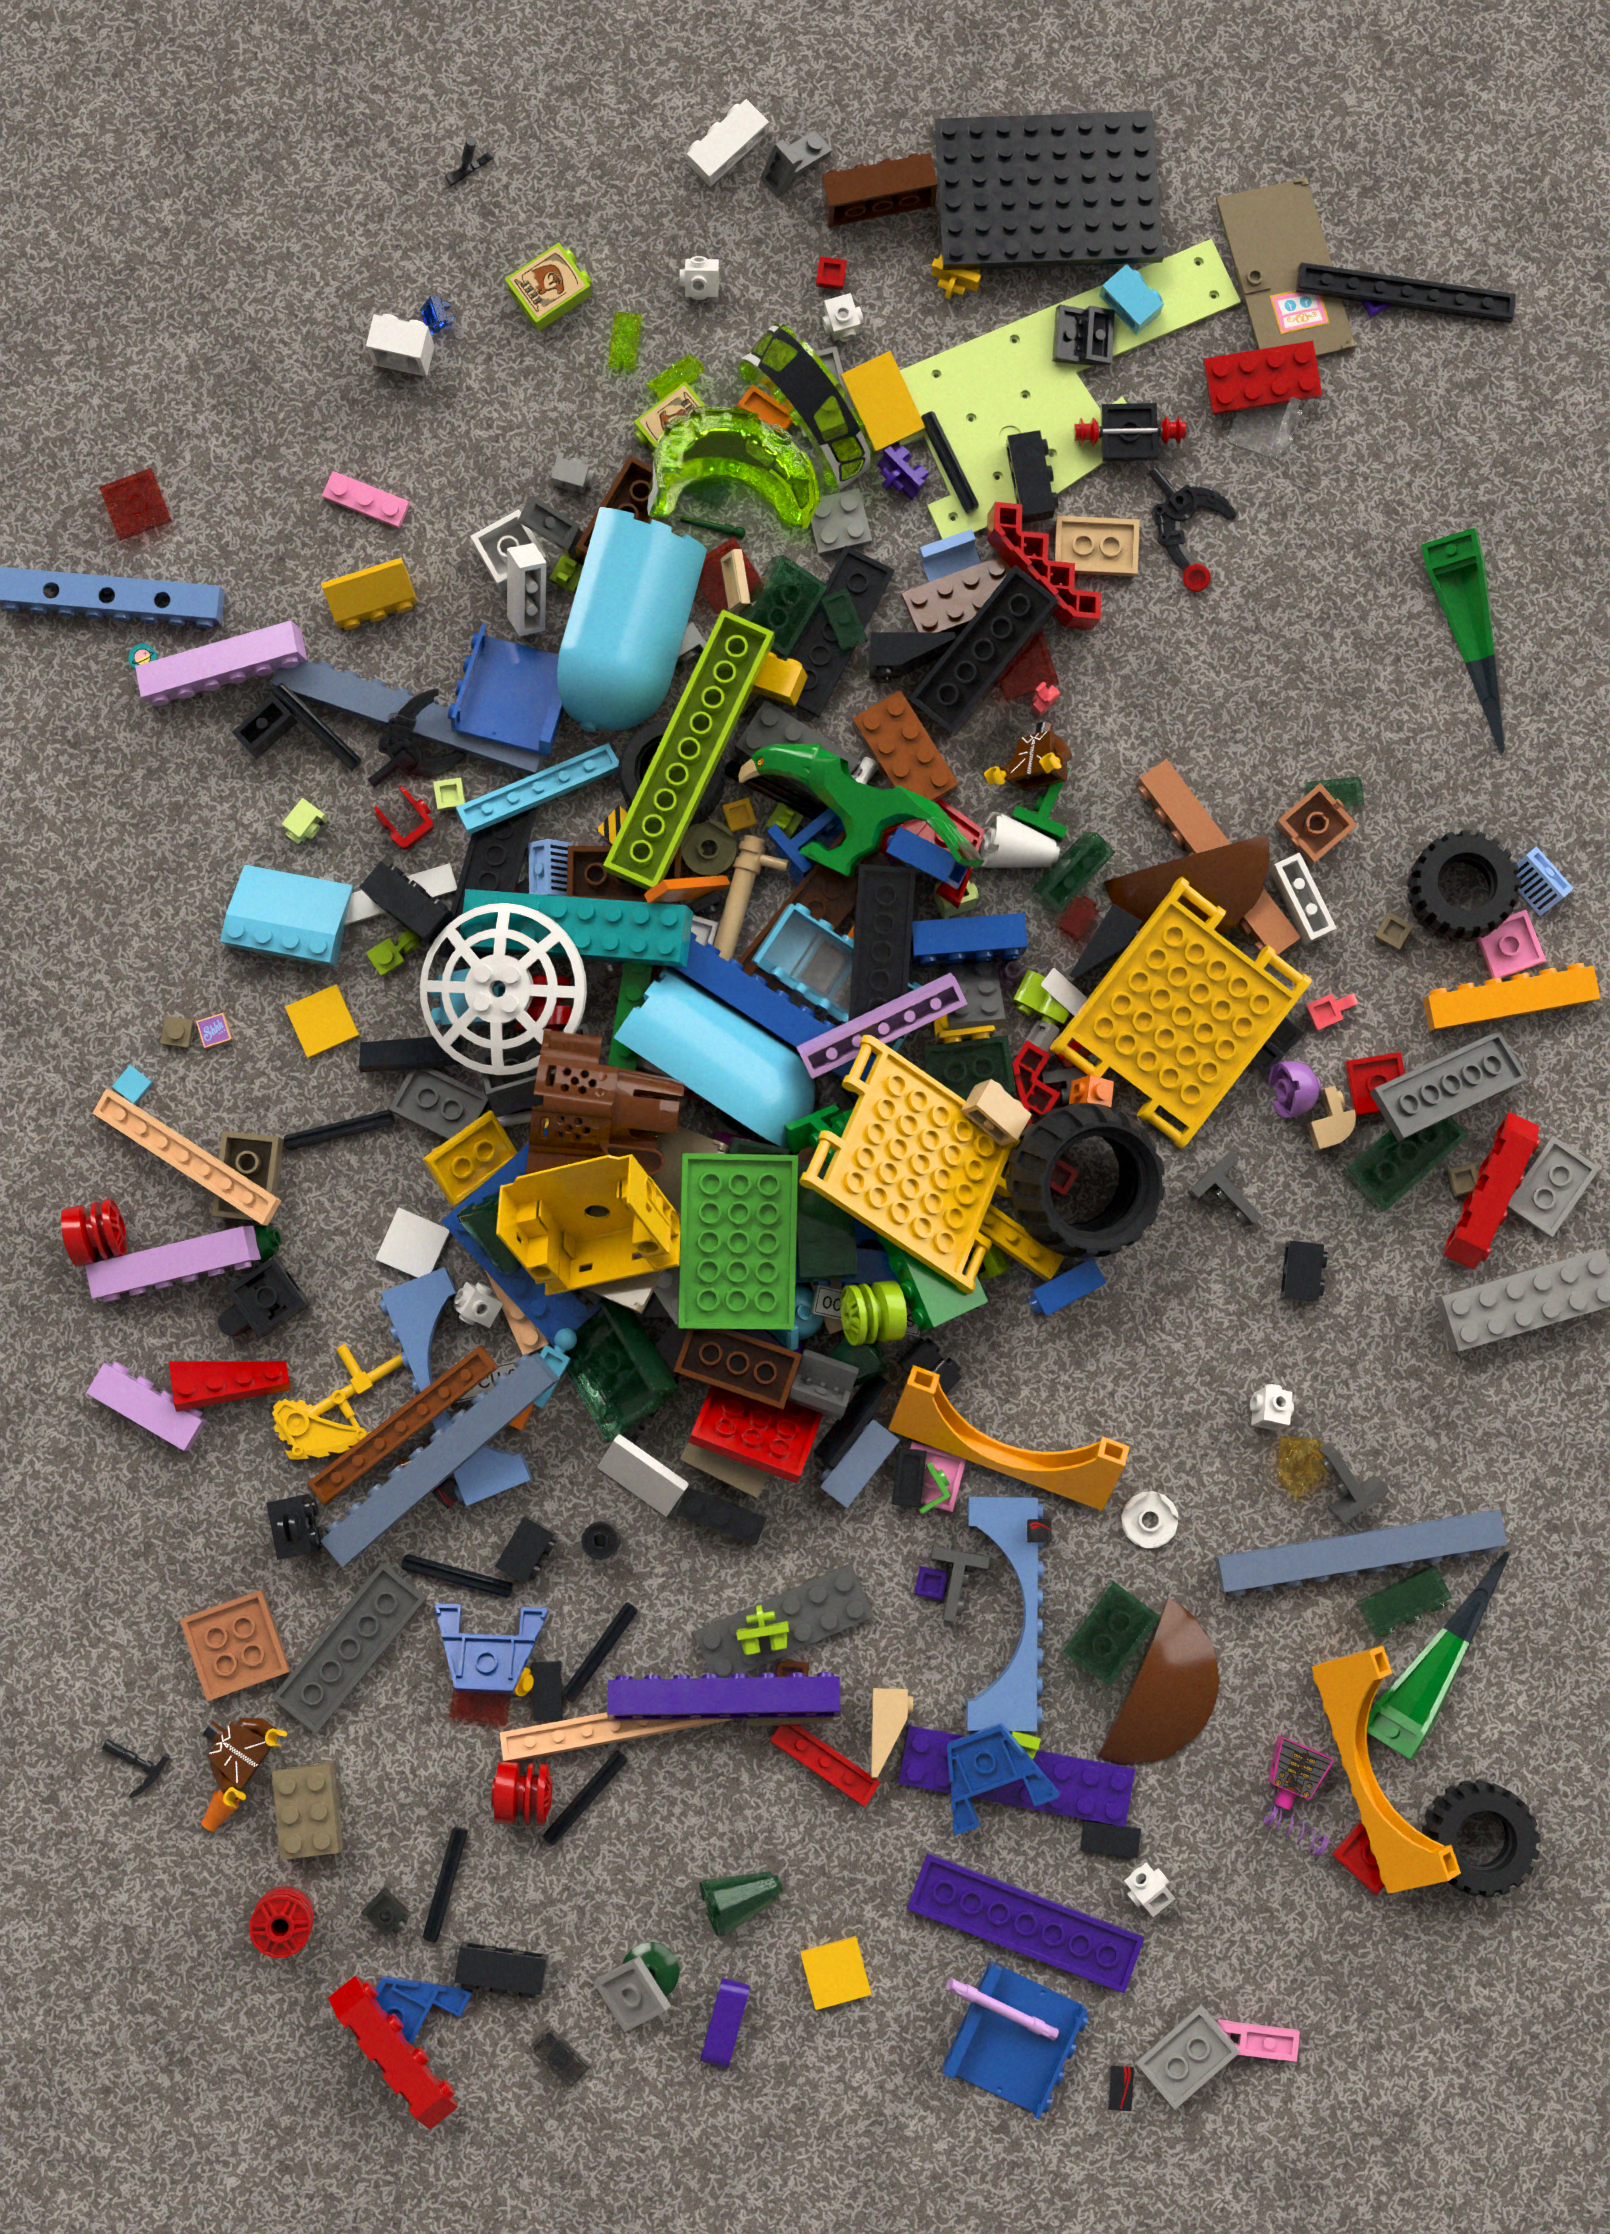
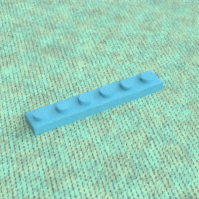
[456,743,619,835]

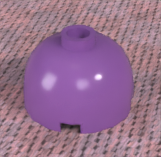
[1268,1061,1321,1118]

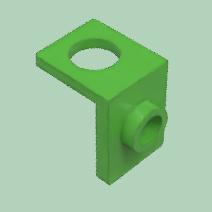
[918,1462,951,1514]

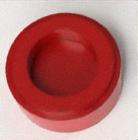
[1182,563,1211,592]

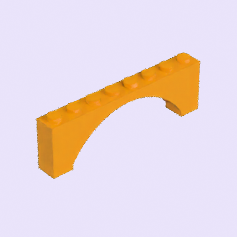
[888,1365,1129,1511]
[1311,1645,1461,1894]

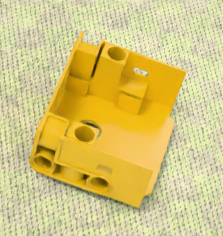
[496,1154,681,1296]

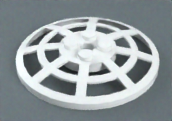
[420,903,587,1075]

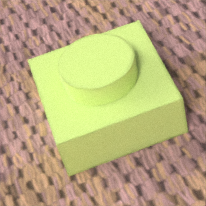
[433,778,466,811]

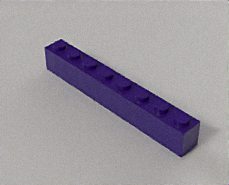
[607,1672,841,1721]

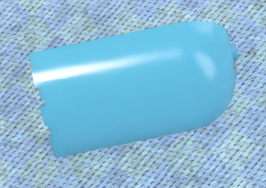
[557,507,707,732]
[614,966,816,1150]

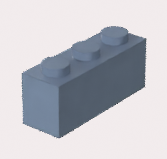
[819,1419,900,1508]

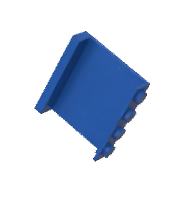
[448,623,564,756]
[942,1961,1089,2120]

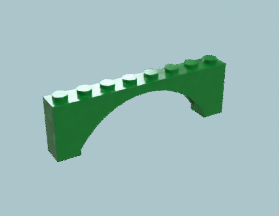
[830,1108,988,1331]

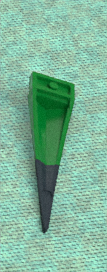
[1421,528,1505,753]
[1367,1551,1510,1761]

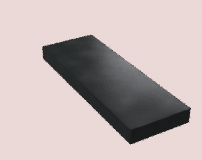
[359,1036,461,1073]
[813,1371,894,1468]

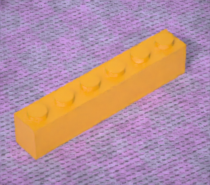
[1423,963,1601,1032]

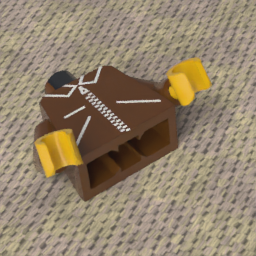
[984,722,1072,791]
[202,1717,287,1809]

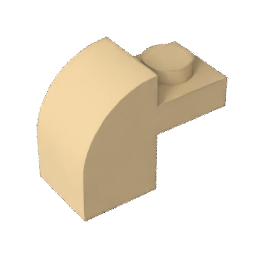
[1307,1086,1356,1151]

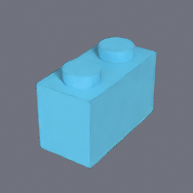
[1099,264,1164,335]

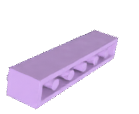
[135,620,307,706]
[796,973,967,1079]
[85,1226,261,1302]

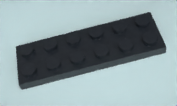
[786,545,895,718]
[438,794,538,964]
[848,864,916,1039]

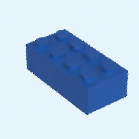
[911,913,1028,968]

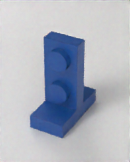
[767,807,840,878]

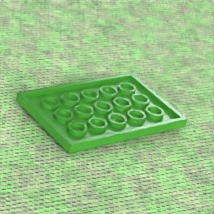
[677,1153,798,1330]

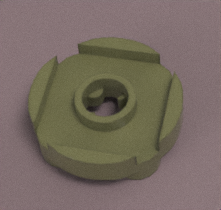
[681,821,737,877]

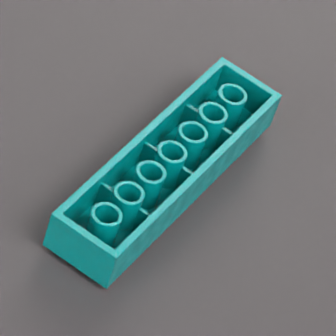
[460,889,693,968]

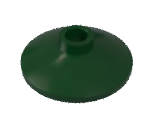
[622,1942,679,1997]

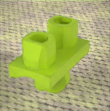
[736,1605,789,1655]

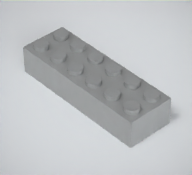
[1435,1248,1610,1352]

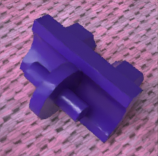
[877,446,929,500]

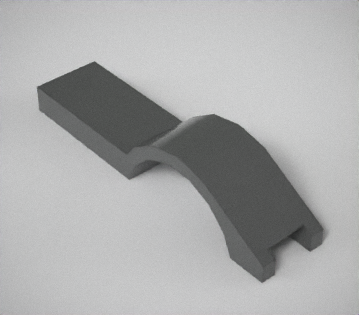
[517,496,584,565]

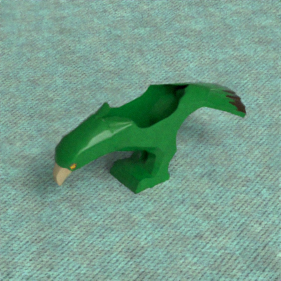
[738,743,985,877]

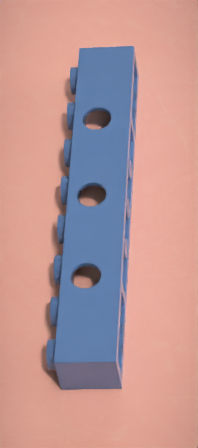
[0,567,225,629]

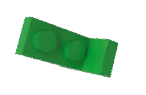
[1011,767,1070,842]
[784,1105,840,1164]

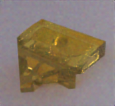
[1277,1436,1327,1499]

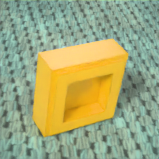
[722,797,757,833]

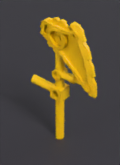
[272,1344,404,1460]

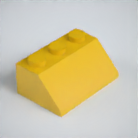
[321,558,418,630]

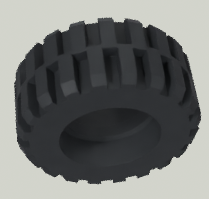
[1407,830,1521,942]
[1422,1780,1541,1898]

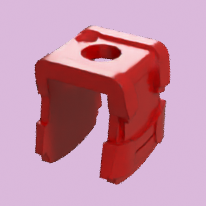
[373,785,434,850]

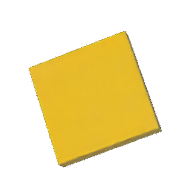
[285,984,360,1059]
[800,1936,872,2010]

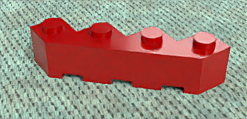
[987,502,1101,630]
[1010,1040,1080,1198]
[1443,1112,1541,1270]
[328,1975,458,2130]

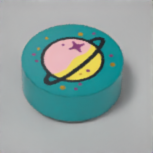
[128,644,158,670]

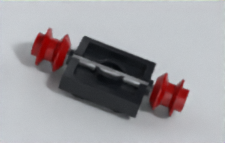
[1074,403,1186,461]

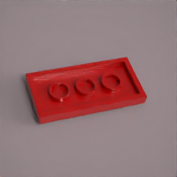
[1203,341,1322,415]

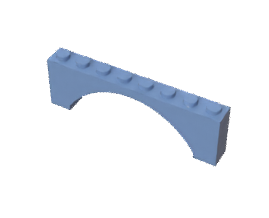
[379,1267,532,1506]
[966,1496,1043,1731]

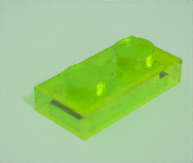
[608,311,642,370]
[646,353,705,400]

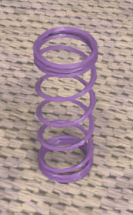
[1263,1804,1329,1858]

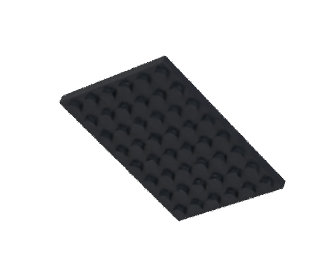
[935,111,1164,270]

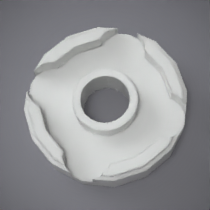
[1121,1491,1178,1548]

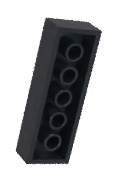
[908,565,1061,736]

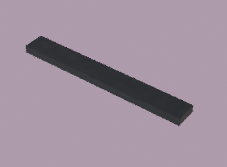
[1296,262,1516,323]

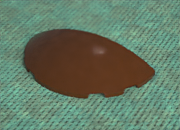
[1104,834,1270,934]
[1098,1598,1219,1764]

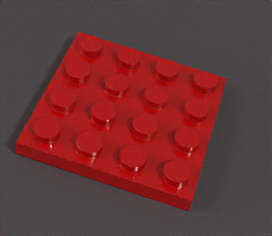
[688,1386,823,1484]

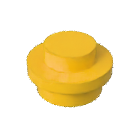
[514,1667,534,1696]

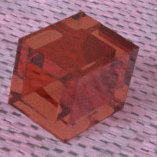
[1055,895,1099,942]

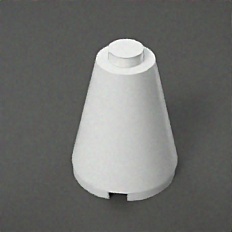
[979,812,1060,868]

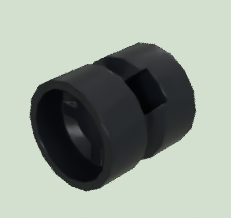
[581,1520,621,1560]

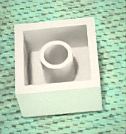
[366,314,434,377]
[470,510,549,592]

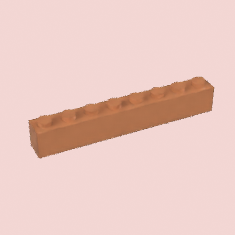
[1137,759,1301,956]

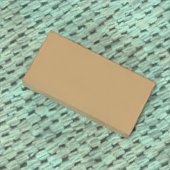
[721,549,750,612]

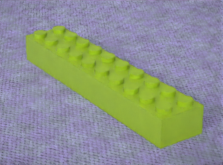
[603,609,774,890]

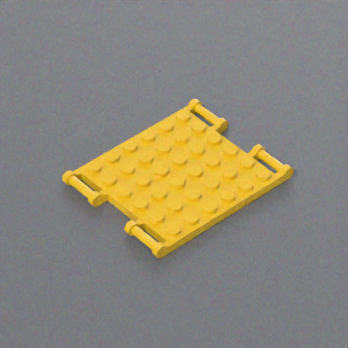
[1050,877,1312,1149]
[799,1035,1021,1294]

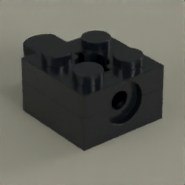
[218,1257,311,1337]
[266,1494,323,1560]

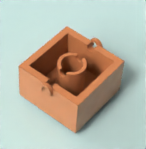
[1274,783,1357,866]

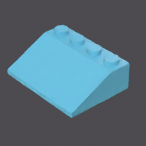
[220,865,354,968]

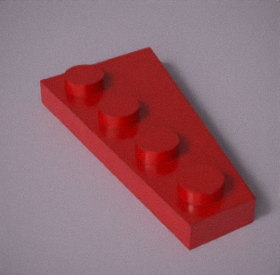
[169,1361,291,1412]

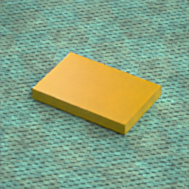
[840,350,925,452]
[422,1111,518,1206]

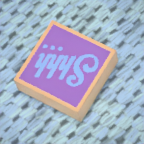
[196,1013,233,1049]

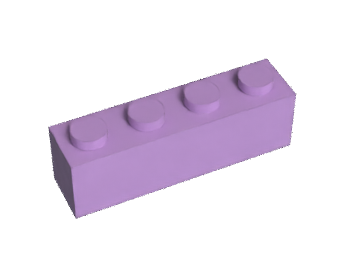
[86,1361,207,1451]

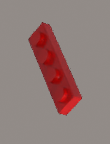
[768,1725,881,1808]

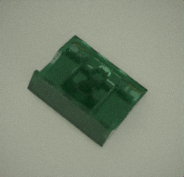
[564,1298,679,1442]

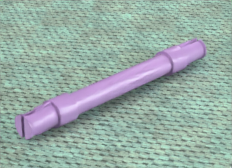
[946,1978,1059,2041]

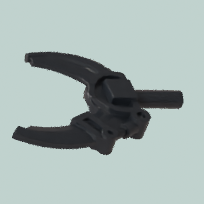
[1148,466,1237,570]
[368,688,465,787]

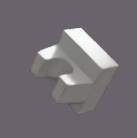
[1024,1019,1061,1056]

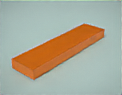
[644,875,731,903]

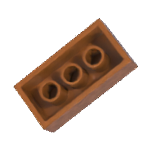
[852,690,959,802]

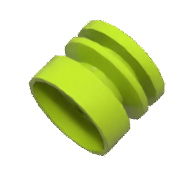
[840,1280,907,1345]

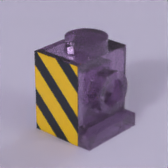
[596,805,630,846]

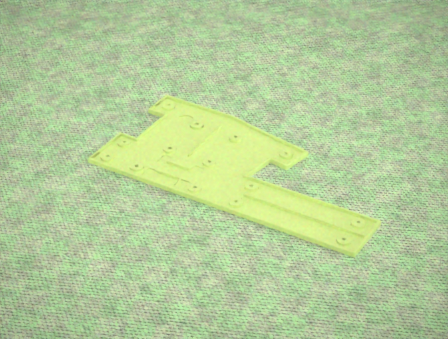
[898,239,1241,539]

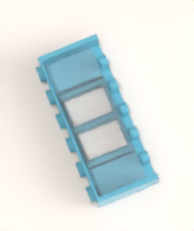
[751,903,922,1052]

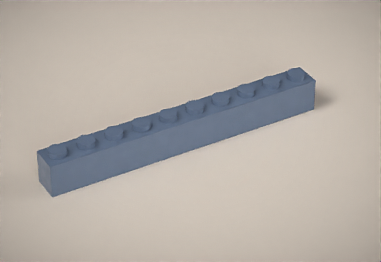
[271,658,546,776]
[321,1353,560,1567]
[1215,1510,1507,1596]

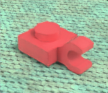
[1031,682,1060,718]
[1305,993,1358,1031]

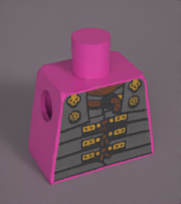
[1268,1735,1334,1810]

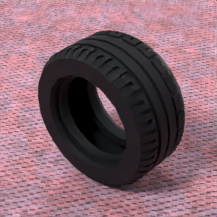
[618,719,725,828]

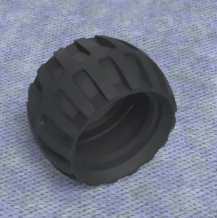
[1006,1103,1165,1259]

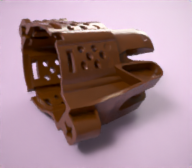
[526,1029,685,1175]

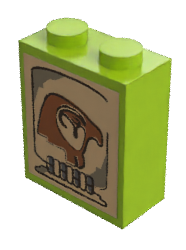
[505,242,593,332]
[633,381,708,471]

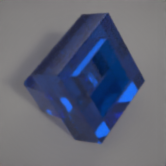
[420,295,456,334]

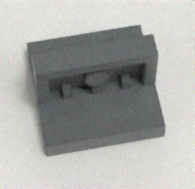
[787,1349,859,1420]

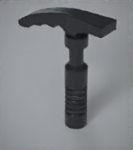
[445,136,494,186]
[102,1739,170,1798]

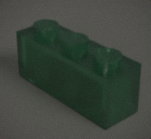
[1029,832,1116,913]
[1355,1565,1452,1637]

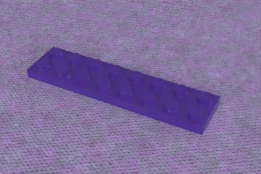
[898,1725,1135,1827]
[907,1852,1144,1993]

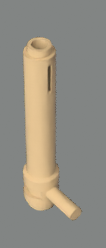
[713,835,791,961]

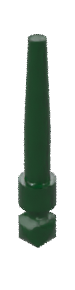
[681,517,746,538]

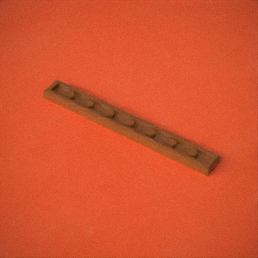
[307,1345,499,1505]

